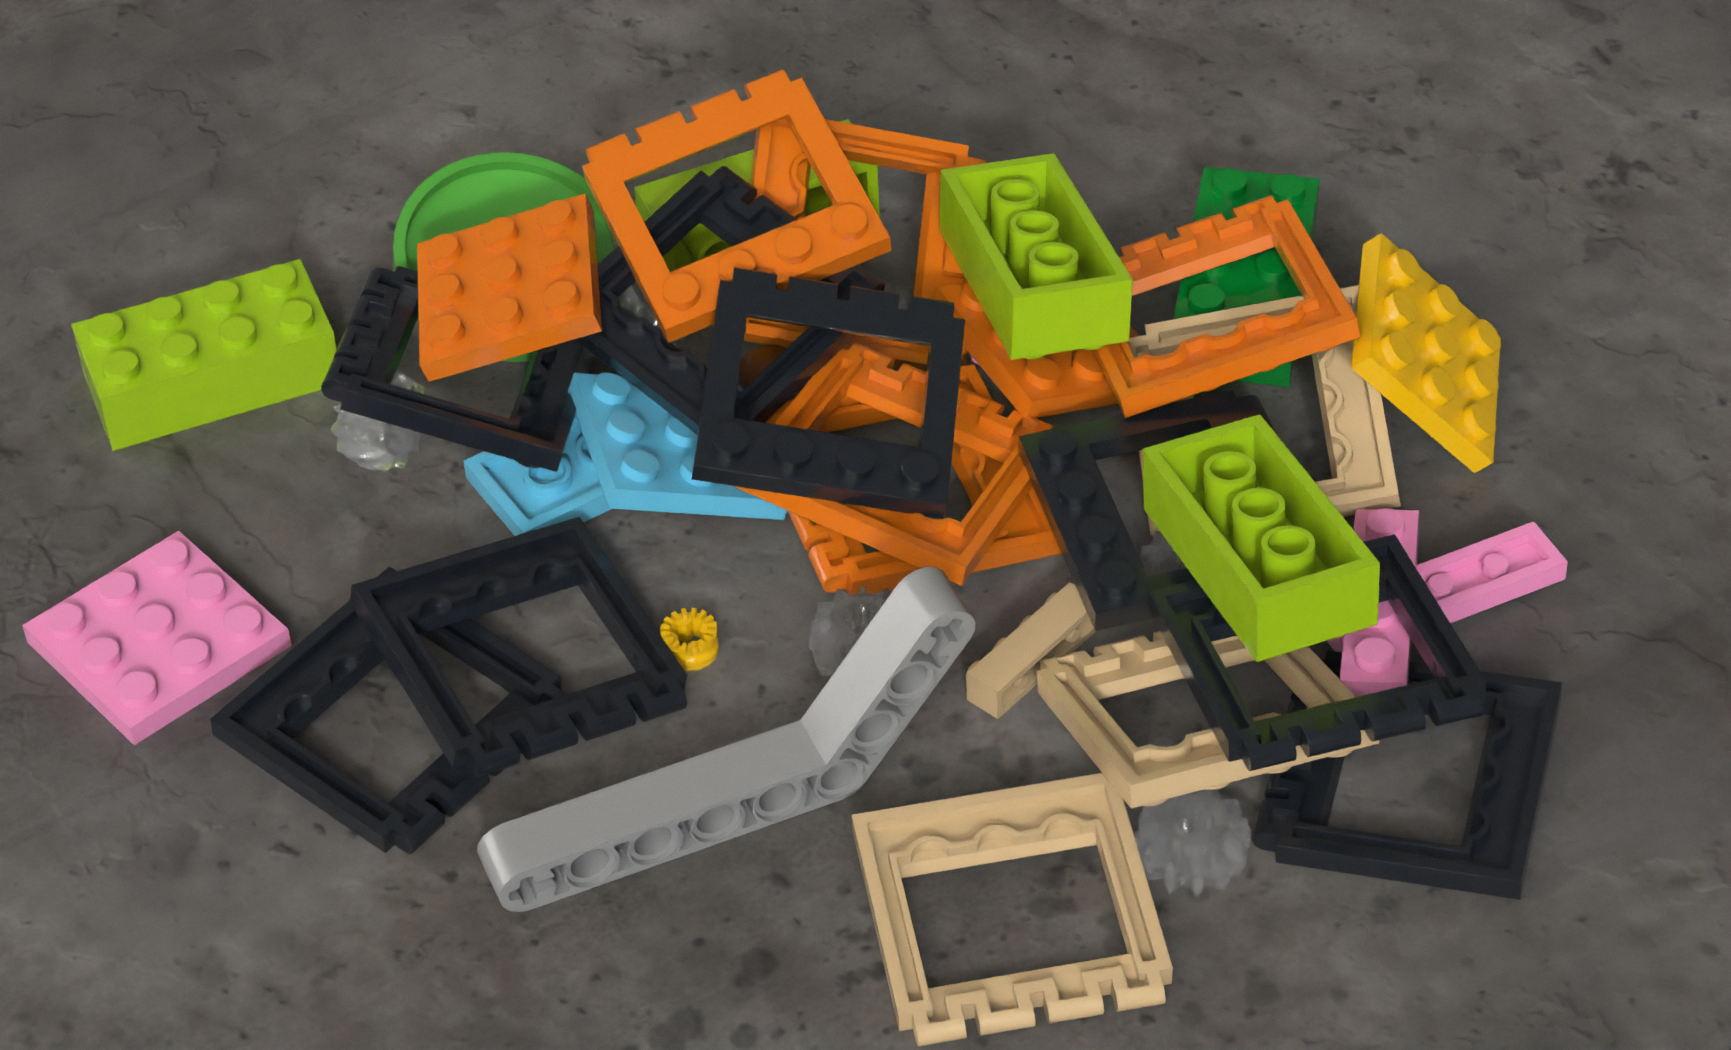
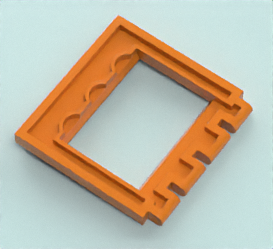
[582,69,892,343]
[743,118,987,372]
[1093,195,1361,418]
[735,342,1054,586]
[765,364,1061,599]

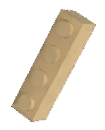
[966,582,1096,719]

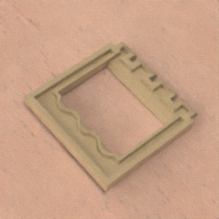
[1127,285,1401,538]
[1037,631,1379,808]
[852,773,1173,1047]

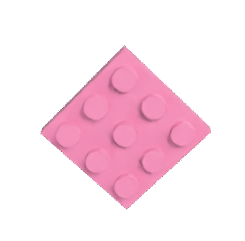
[22,531,292,745]

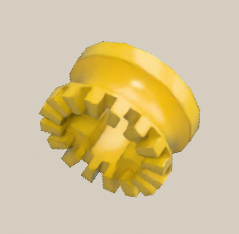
[660,607,719,671]

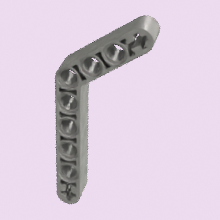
[477,567,975,912]

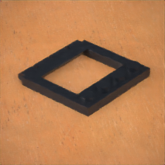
[575,166,885,435]
[321,266,595,472]
[691,267,965,519]
[1019,390,1274,631]
[350,517,688,778]
[1149,534,1486,771]
[210,566,567,854]
[1252,650,1562,900]

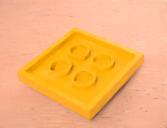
[1351,233,1501,473]

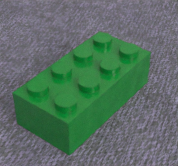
[1173,167,1320,387]

